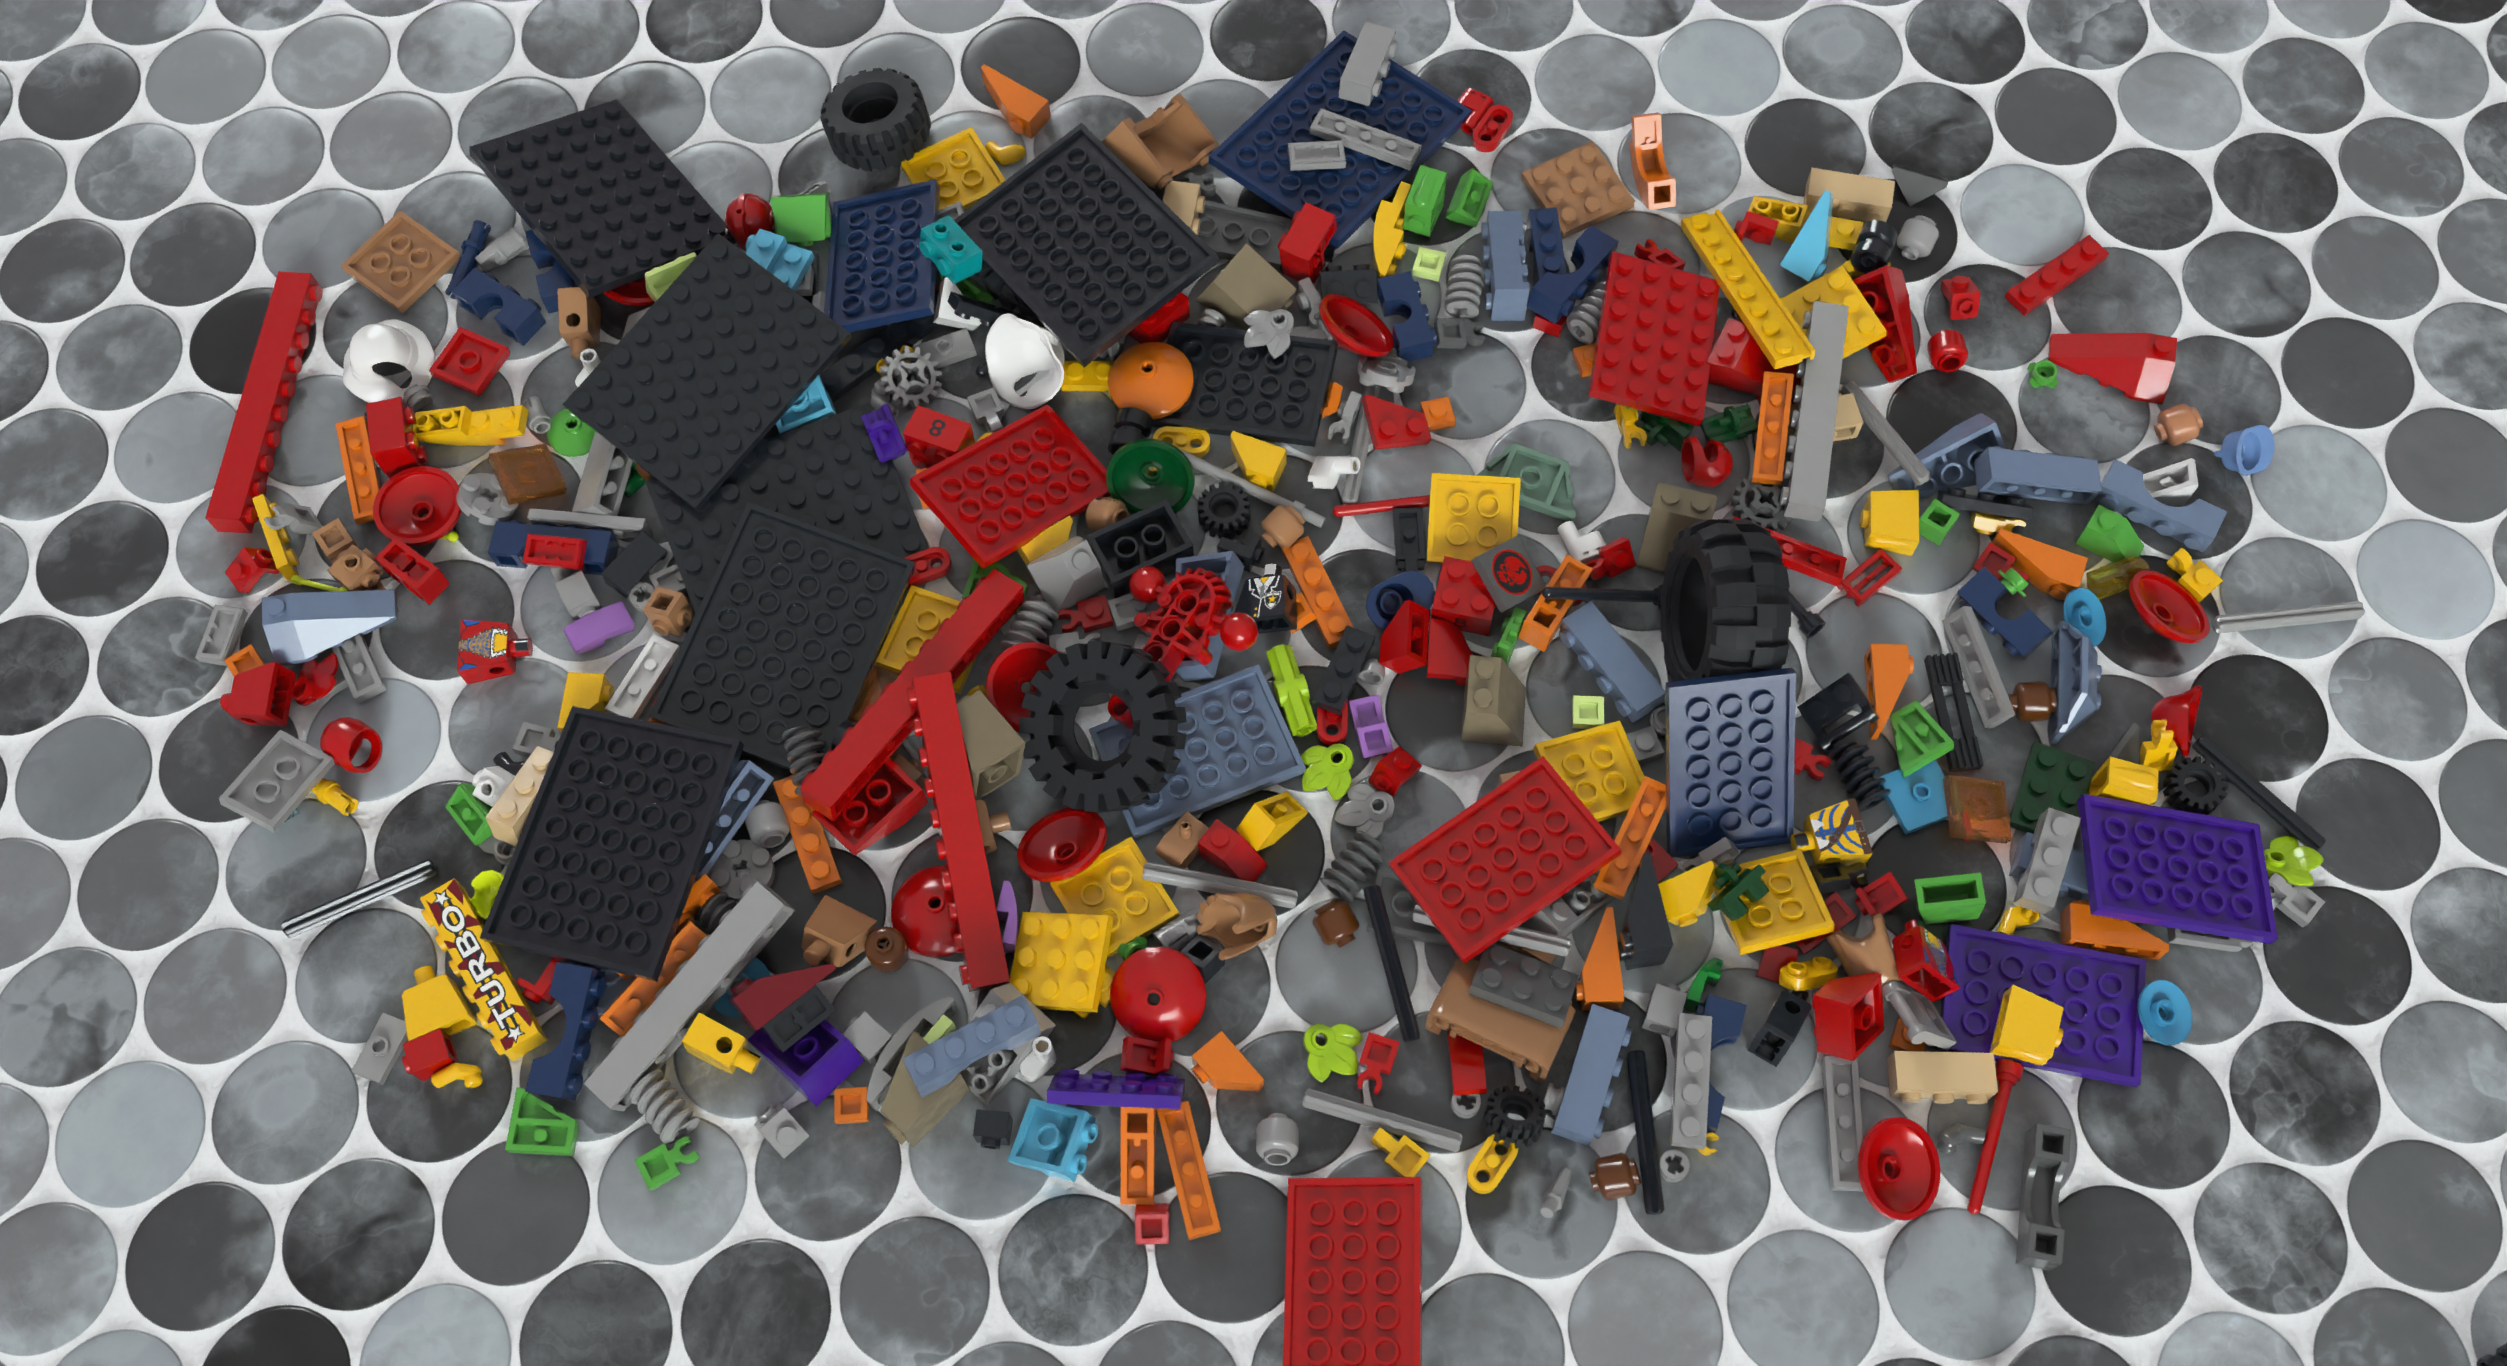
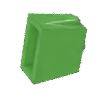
[1404,165,1447,237]
[770,192,831,247]
[1914,873,1986,925]

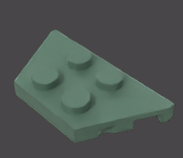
[1473,443,1576,522]

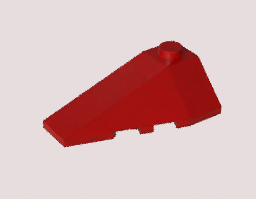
[1853,265,1917,383]
[2048,333,2177,405]

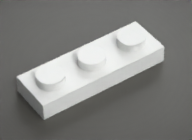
[605,634,680,719]

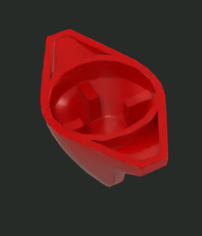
[2151,685,2202,757]

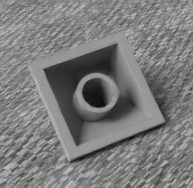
[1026,536,1105,614]

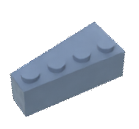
[1481,211,1530,321]
[1174,551,1244,682]

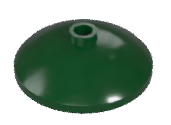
[1106,439,1195,514]

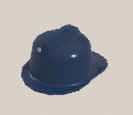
[1366,571,1435,629]

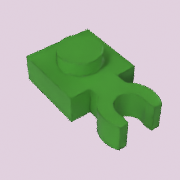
[635,1136,700,1191]

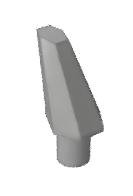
[1540,1168,1571,1218]

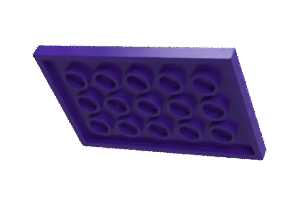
[2077,794,2278,944]
[1938,924,2146,1088]

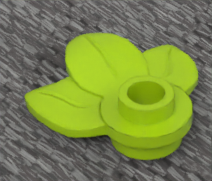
[1301,743,1354,801]
[2264,836,2324,886]
[1303,1023,1363,1083]

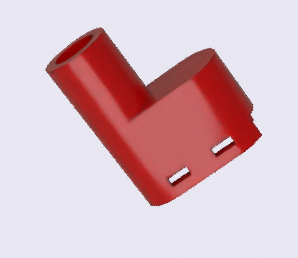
[1458,88,1494,135]

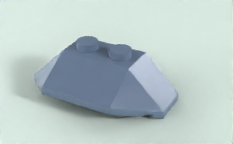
[2049,621,2102,745]

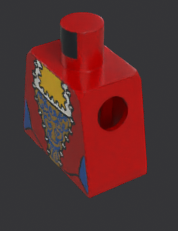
[457,619,533,684]
[1892,920,1961,1002]

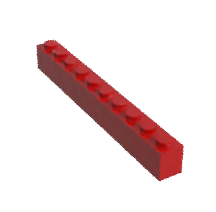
[205,271,323,534]
[800,569,1024,822]
[907,671,1010,992]

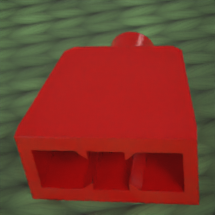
[220,662,296,727]

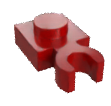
[1634,239,1686,271]
[1057,595,1113,633]
[1794,737,1831,781]
[1357,1032,1400,1095]

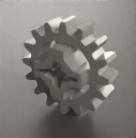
[879,346,942,410]

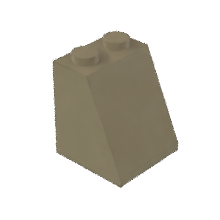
[1196,243,1297,330]
[1636,482,1718,574]
[1461,655,1526,746]
[957,691,1025,800]
[880,1031,970,1148]

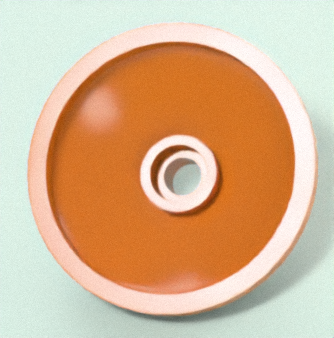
[1108,342,1194,419]

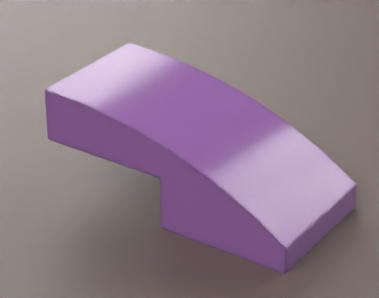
[564,601,635,654]
[1348,695,1393,759]
[997,880,1019,954]

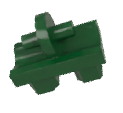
[1700,404,1758,443]
[1641,412,1695,452]
[1707,863,1769,921]

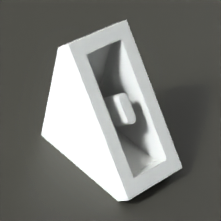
[934,277,982,331]
[2143,458,2198,506]

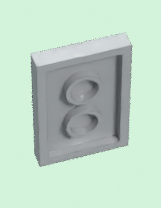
[219,730,335,833]

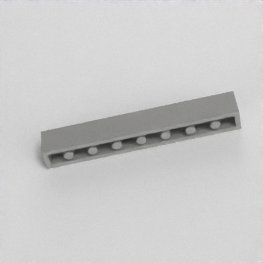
[1780,301,1849,522]
[572,307,650,516]
[584,881,795,1112]

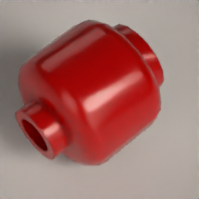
[1927,330,1968,373]

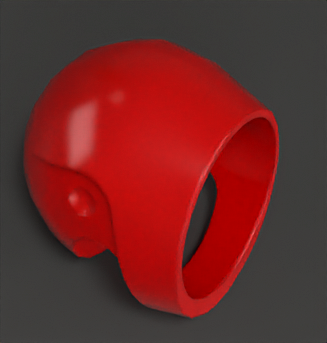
[1681,436,1733,488]
[320,717,382,773]

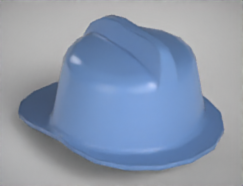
[2214,425,2275,476]

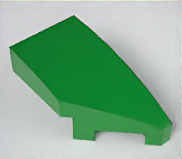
[1684,957,1723,1011]

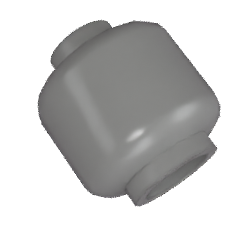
[1896,215,1939,260]
[745,800,790,848]
[1256,1113,1299,1166]

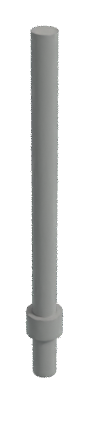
[1178,448,1326,528]

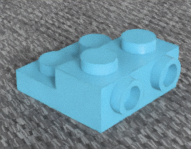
[745,229,814,292]
[776,375,837,434]
[1008,1098,1098,1182]

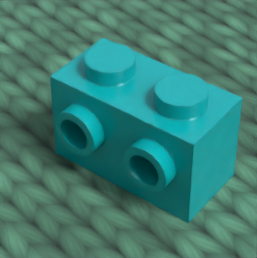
[919,215,983,284]

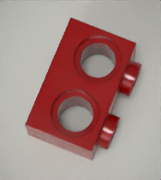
[375,537,450,605]

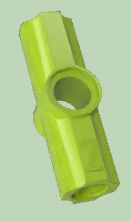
[1266,644,1317,737]

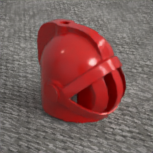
[725,193,776,251]

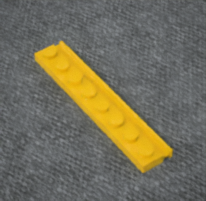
[1681,209,1815,369]

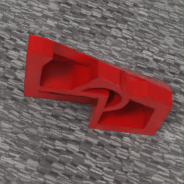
[1427,618,1473,685]

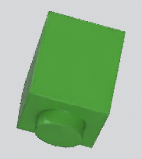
[2075,505,2144,571]

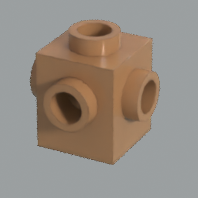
[327,544,383,591]
[643,586,695,637]

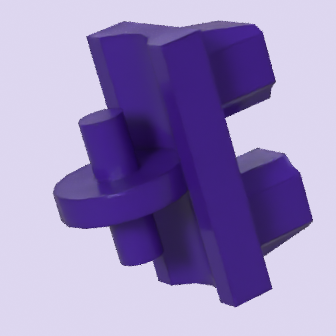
[861,404,908,463]

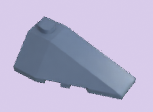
[1887,413,2006,498]
[262,590,398,666]

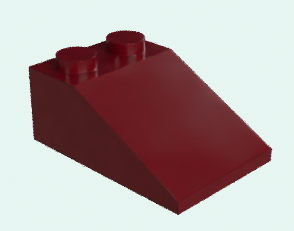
[727,963,836,1031]

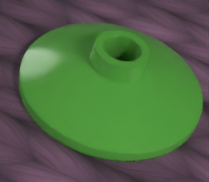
[547,409,595,457]

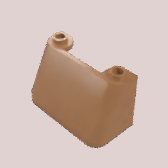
[1102,93,1220,189]
[1425,956,1576,1084]

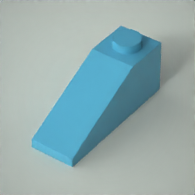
[1780,190,1833,283]

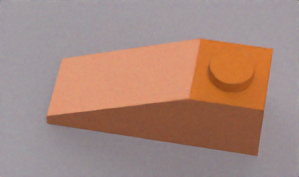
[981,64,1051,139]
[1991,528,2088,600]
[1518,555,1593,652]
[1864,643,1914,740]
[2060,900,2169,960]
[1574,907,1625,1011]
[1120,1107,1156,1205]

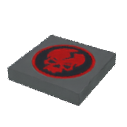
[1471,536,1546,613]

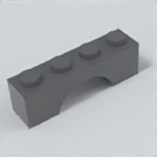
[2016,1123,2071,1271]

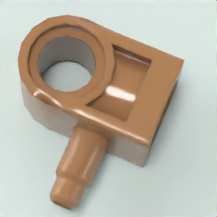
[1155,811,1209,869]

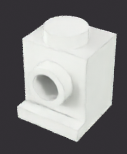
[472,766,515,807]

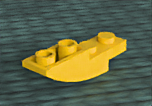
[1372,181,1412,281]
[1748,196,1864,252]
[413,405,529,446]

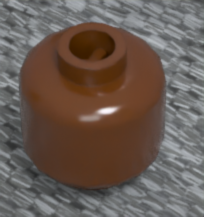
[2008,681,2057,722]
[1313,899,1359,948]
[864,927,909,973]
[1589,1153,1641,1201]

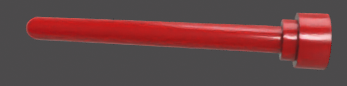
[1332,495,1430,517]
[1967,1059,2024,1214]

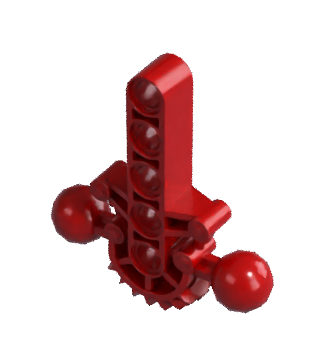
[1108,566,1259,729]

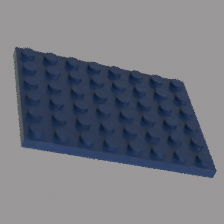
[1208,30,1472,248]

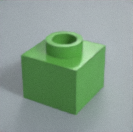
[1919,498,1960,546]

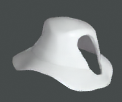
[985,313,1065,409]
[343,319,435,403]

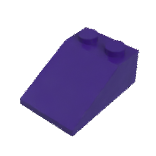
[748,1019,864,1107]

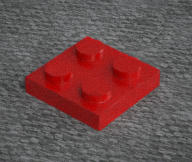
[429,327,511,397]

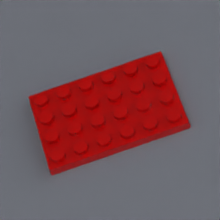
[1588,251,1720,426]
[909,404,1111,569]
[1388,756,1621,964]
[1283,1177,1422,1366]

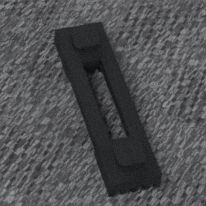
[1924,653,1984,772]

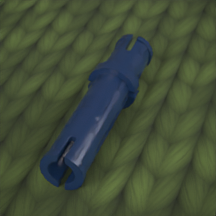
[445,220,491,300]

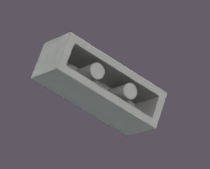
[1339,21,1399,106]

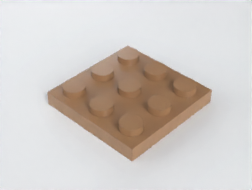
[1521,141,1635,239]
[340,211,461,314]

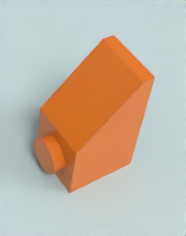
[1191,1031,1264,1092]

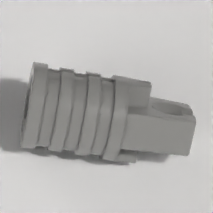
[475,227,528,272]
[1152,907,1201,951]

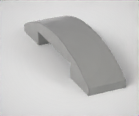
[866,996,958,1111]

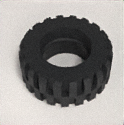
[821,68,931,172]

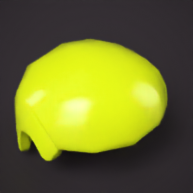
[469,870,504,920]

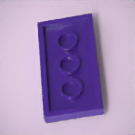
[1047,1069,1185,1109]

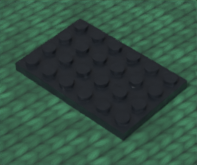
[1153,322,1338,447]

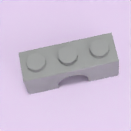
[2013,807,2081,914]

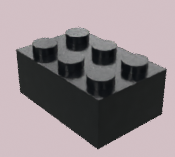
[1087,499,1194,598]

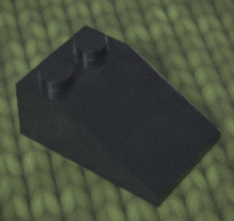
[1617,853,1673,970]

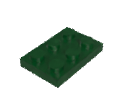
[2007,741,2096,834]

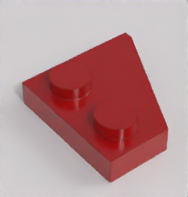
[1361,395,1431,450]

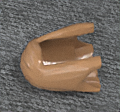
[1196,893,1278,961]
[1826,913,1901,987]

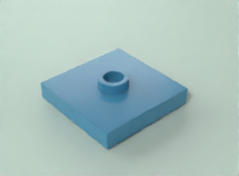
[1878,760,1963,835]

